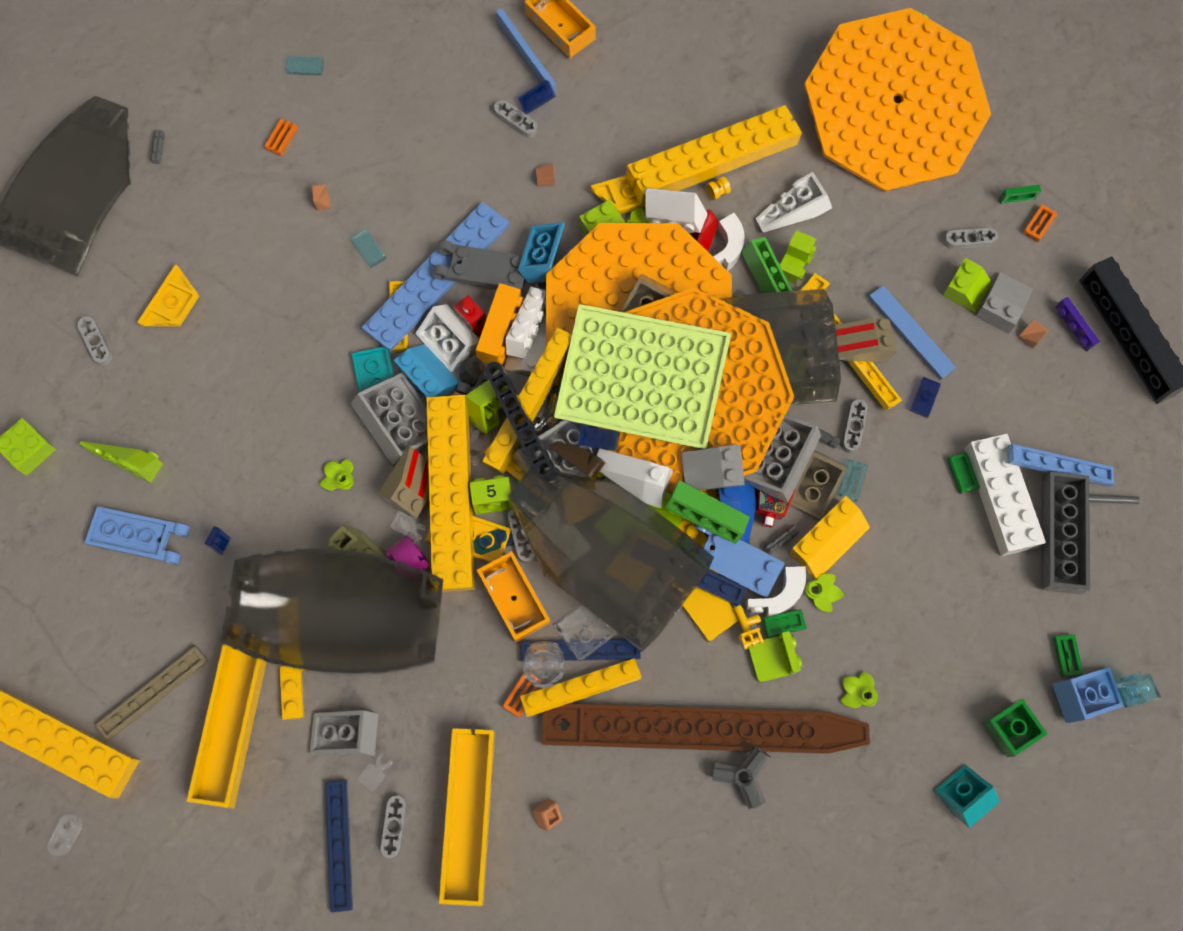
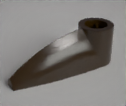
[549,443,606,479]

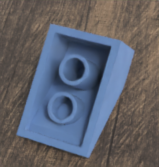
[1052,667,1124,723]

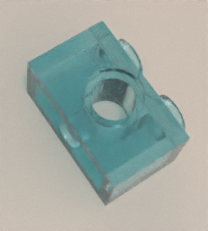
[1116,672,1161,708]

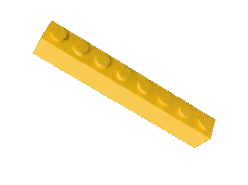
[483,327,572,474]

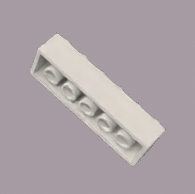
[964,434,1046,557]

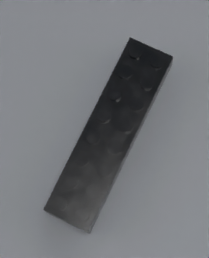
[1079,256,1183,404]

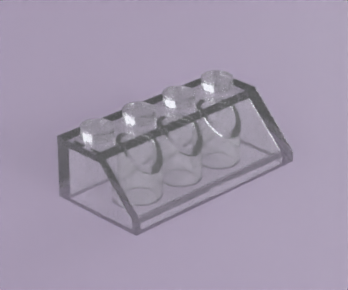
[552,578,643,662]

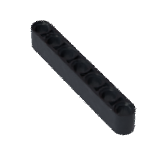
[485,362,557,482]

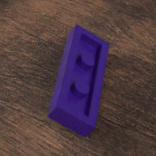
[1055,297,1100,352]

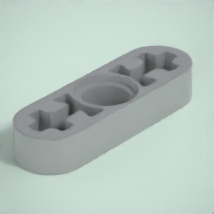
[494,100,537,138]
[944,228,998,249]
[78,316,112,366]
[842,399,868,453]
[508,508,535,563]
[381,795,407,858]

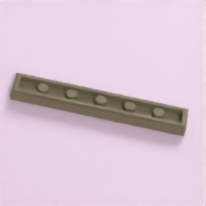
[95,646,209,741]

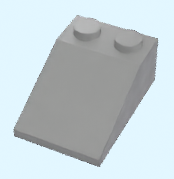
[976,272,1033,334]
[682,445,745,491]
[310,710,378,756]

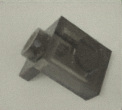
[459,355,486,387]

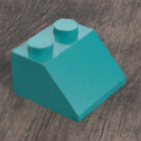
[935,765,1000,828]

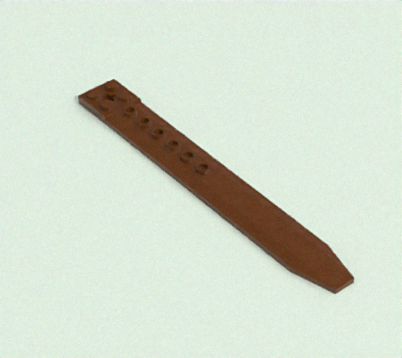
[542,704,870,754]

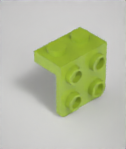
[748,631,802,682]

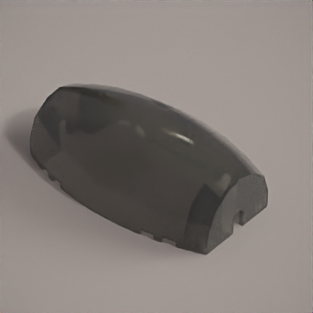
[220,548,443,676]

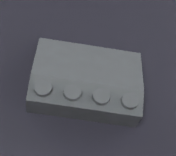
[351,372,428,466]
[744,415,821,502]
[513,420,605,499]

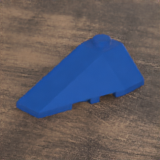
[716,482,757,544]

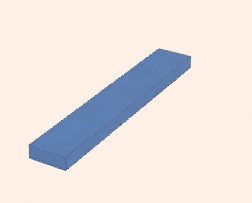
[496,9,556,97]
[868,285,956,380]
[1008,444,1114,487]

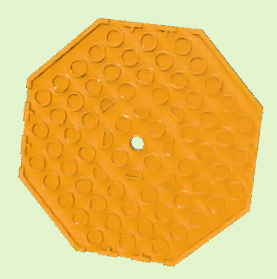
[804,8,991,192]
[546,223,732,371]
[597,287,794,492]

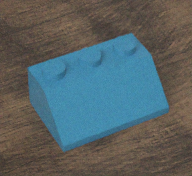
[518,222,565,283]
[394,344,459,401]

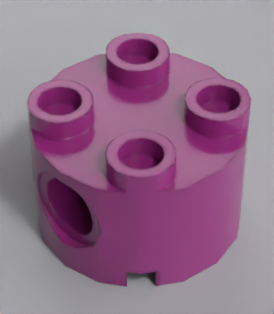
[385,534,430,581]

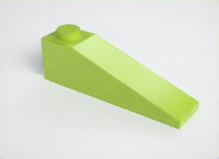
[79,441,163,483]

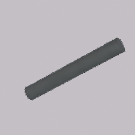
[1089,495,1140,504]

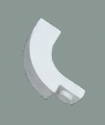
[713,213,744,271]
[745,566,806,617]

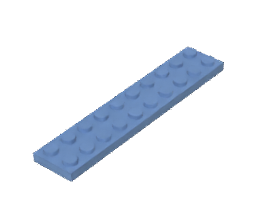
[361,202,510,352]

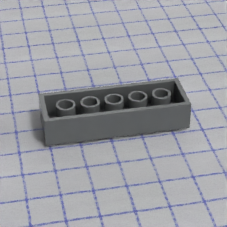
[1042,472,1090,594]

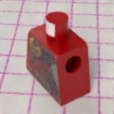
[453,296,487,337]
[755,488,795,528]

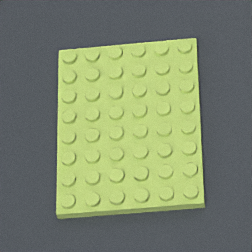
[554,304,731,449]

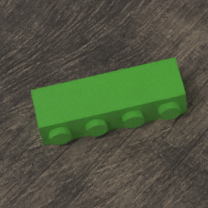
[741,237,797,314]
[665,480,750,544]

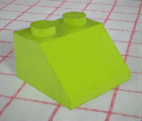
[943,258,992,313]

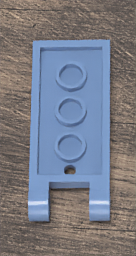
[84,506,190,565]
[681,524,785,598]

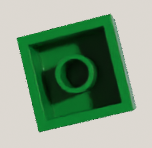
[982,699,1048,758]

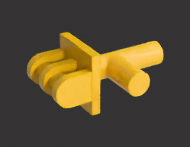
[734,605,764,650]

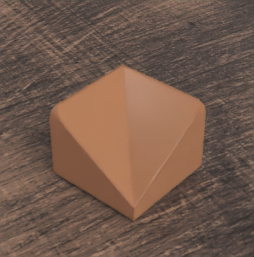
[536,163,555,186]
[312,184,330,211]
[1019,320,1048,348]
[532,799,563,831]

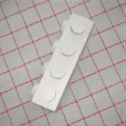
[505,287,546,359]

